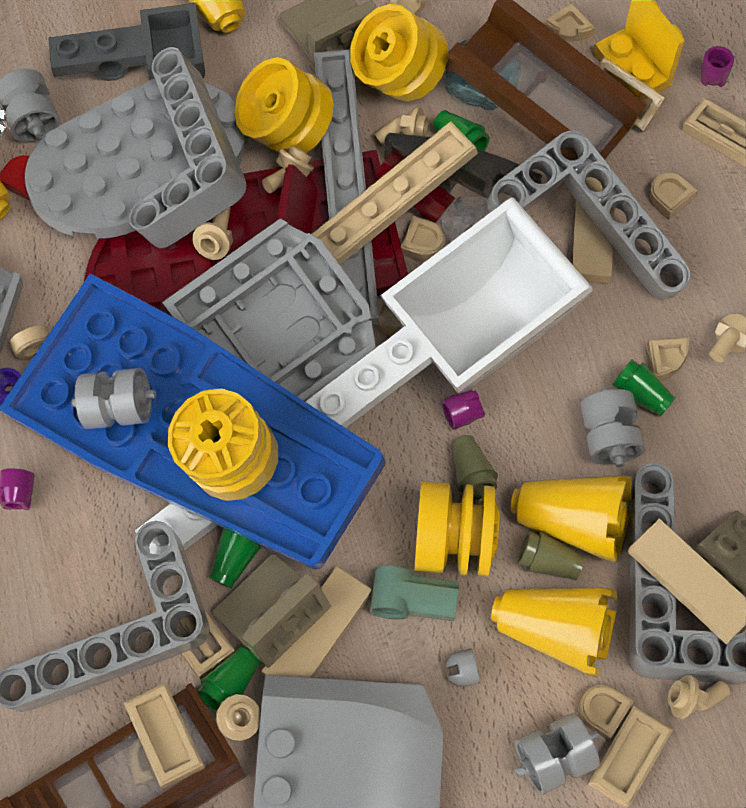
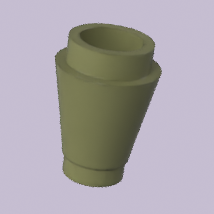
[451,435,498,500]
[517,531,585,580]

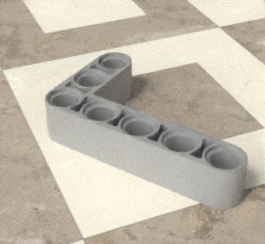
[129,47,246,248]
[487,130,690,300]
[629,463,746,684]
[0,521,210,712]

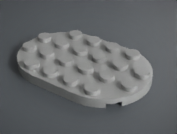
[25,79,248,239]

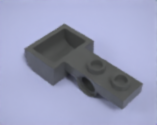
[48,3,205,81]

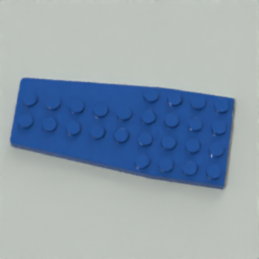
[0,274,386,569]

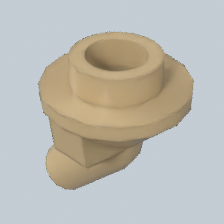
[374,107,428,146]
[262,145,314,193]
[193,207,233,260]
[709,313,746,362]
[668,675,730,719]
[216,694,261,741]

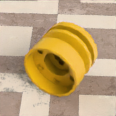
[168,389,278,501]
[414,481,500,577]

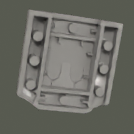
[162,219,376,401]
[253,675,443,808]

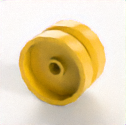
[350,4,448,102]
[234,57,334,153]

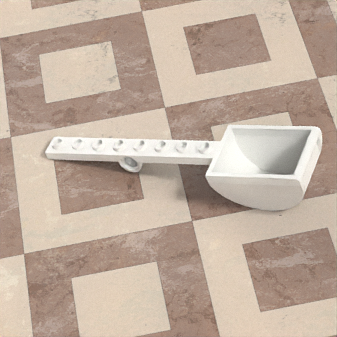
[135,197,593,554]

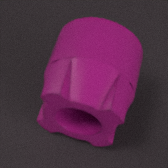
[701,46,734,87]
[441,389,485,430]
[0,468,35,510]

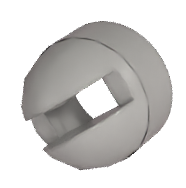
[445,648,480,686]

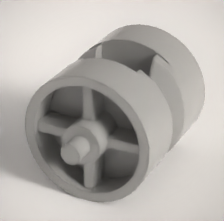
[0,69,60,142]
[72,368,156,429]
[580,388,645,467]
[515,713,600,795]

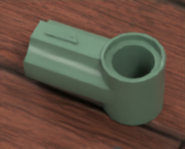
[370,565,459,621]

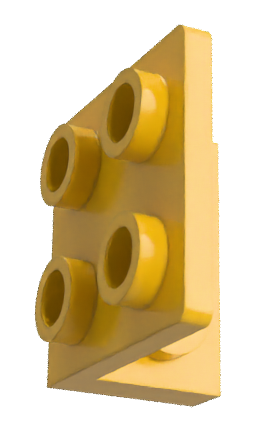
[593,0,685,101]

